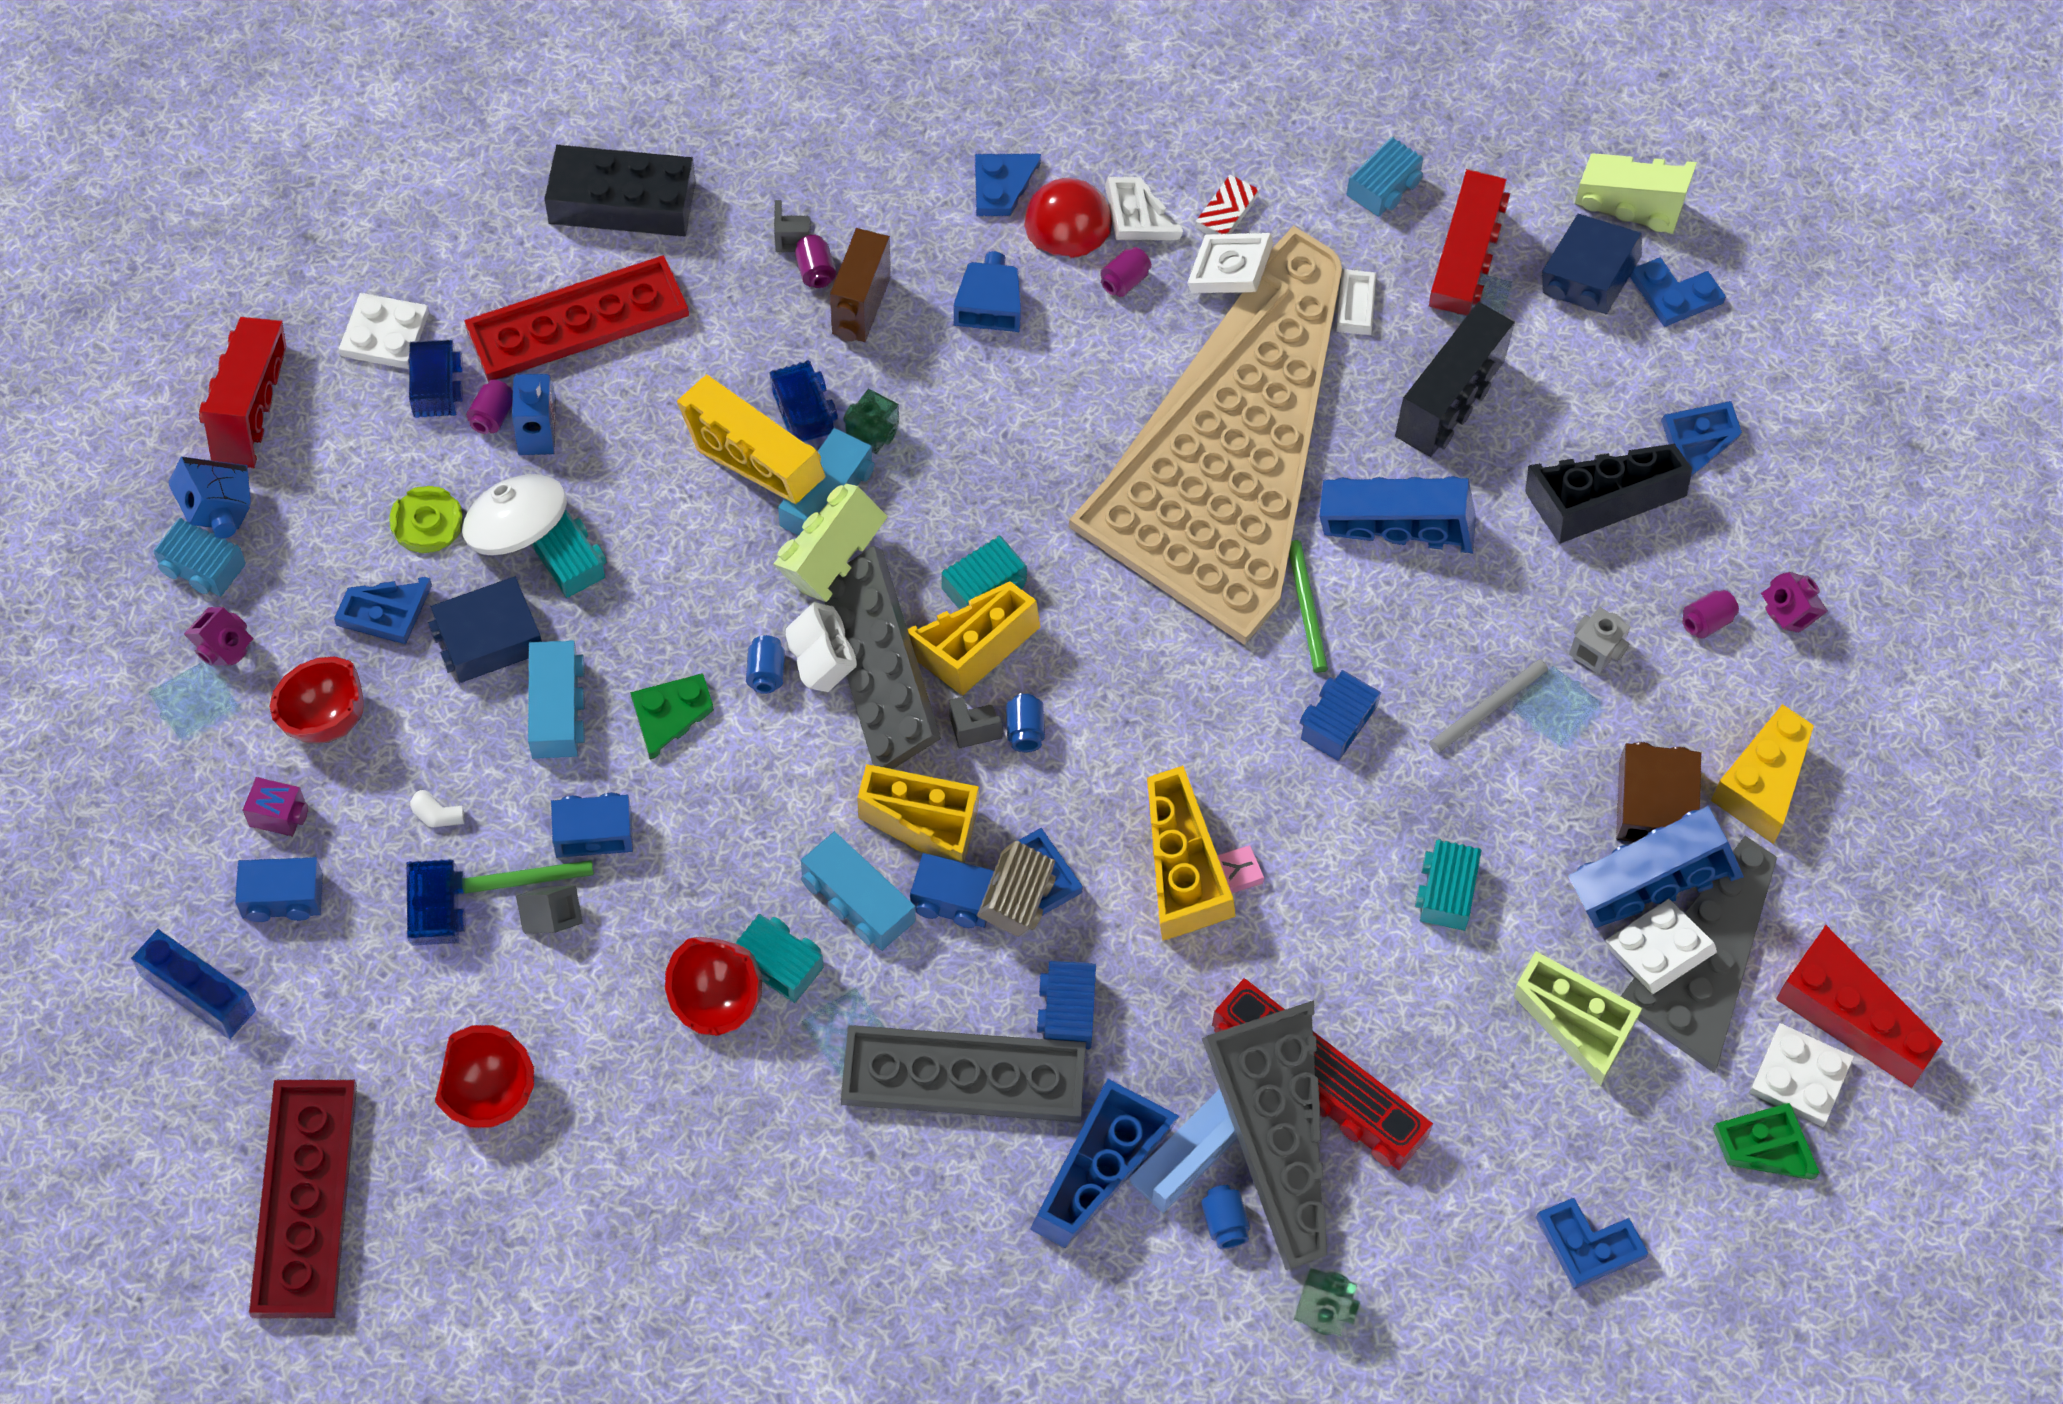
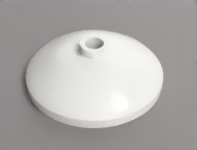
[462,474,567,555]

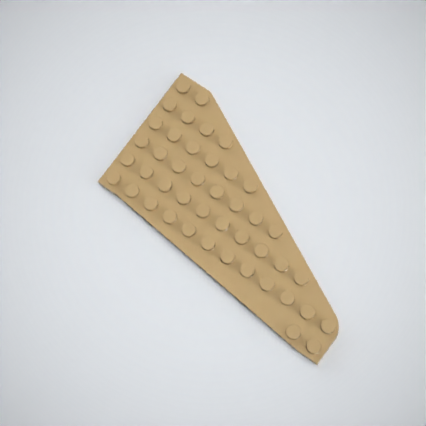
[1069,225,1342,645]

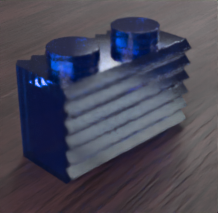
[409,339,463,418]
[769,360,838,442]
[406,859,466,946]

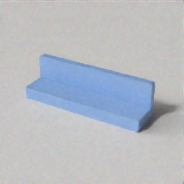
[1130,1089,1238,1213]

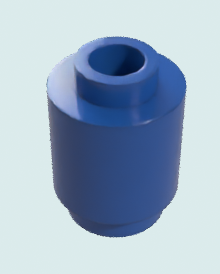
[746,635,785,694]
[1006,694,1045,753]
[1201,1185,1250,1249]

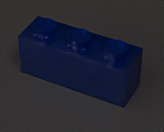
[131,929,256,1040]

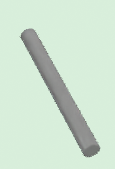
[1429,659,1548,753]

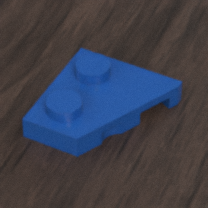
[975,154,1041,216]
[1661,401,1742,477]
[334,577,432,645]

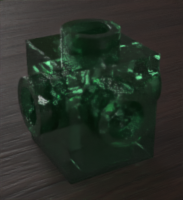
[843,388,899,455]
[1293,1267,1361,1337]

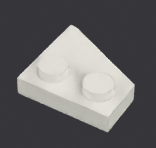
[1105,177,1183,240]

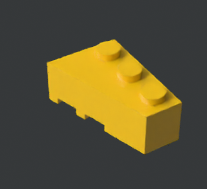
[907,581,1041,696]
[1710,704,1814,844]
[857,764,979,863]

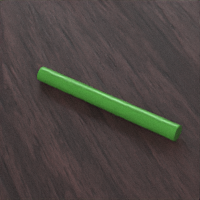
[1289,540,1328,673]
[437,860,594,897]

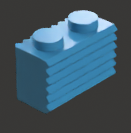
[1346,137,1423,217]
[153,518,246,597]

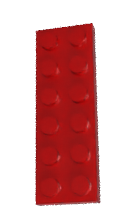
[464,255,689,382]

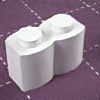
[786,602,857,692]

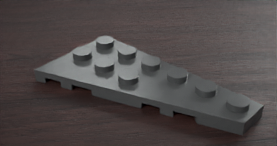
[1620,836,1777,1073]
[1202,1000,1327,1270]

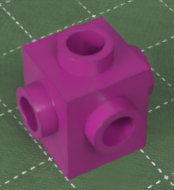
[1761,572,1828,633]
[184,607,254,666]

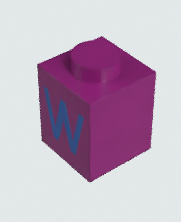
[243,777,308,837]

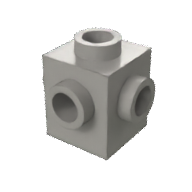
[1569,607,1631,675]

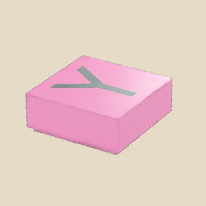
[1217,845,1264,893]

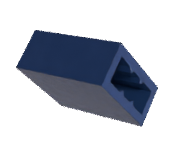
[1542,213,1642,315]
[428,576,542,684]

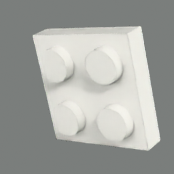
[1187,233,1274,293]
[339,293,429,369]
[1605,899,1717,994]
[1749,1023,1854,1127]

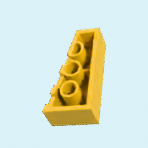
[676,374,826,504]
[1147,766,1236,941]

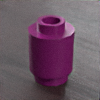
[795,234,837,288]
[1100,247,1152,297]
[466,380,513,434]
[1682,590,1739,639]

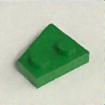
[630,673,714,759]
[1713,1103,1820,1180]

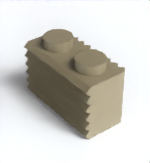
[977,841,1056,937]

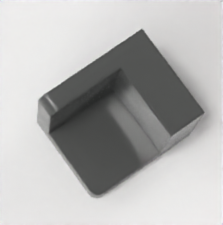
[774,200,811,252]
[949,696,1003,749]
[516,885,583,934]

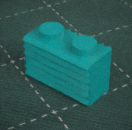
[531,510,607,598]
[941,535,1027,610]
[1415,839,1482,931]
[735,914,824,1003]

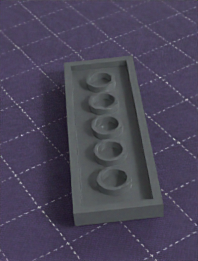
[824,546,941,769]
[840,1025,1086,1123]

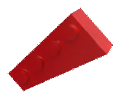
[1429,169,1511,316]
[199,317,287,468]
[1776,925,1943,1088]

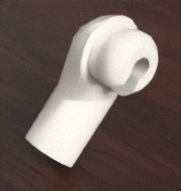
[410,790,465,828]

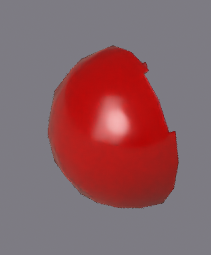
[1024,177,1112,259]
[269,656,364,744]
[665,937,762,1036]
[435,1025,534,1128]

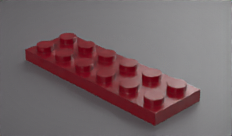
[249,1080,357,1318]

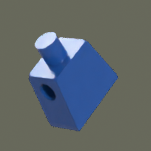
[953,251,1021,333]

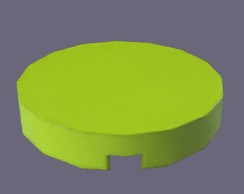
[389,486,463,553]

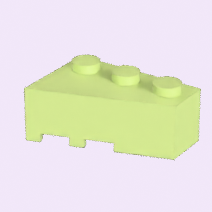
[1574,153,1697,234]
[773,483,888,602]
[1513,951,1642,1087]

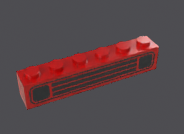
[1212,978,1433,1171]

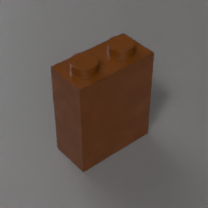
[830,228,891,343]
[1616,742,1702,842]

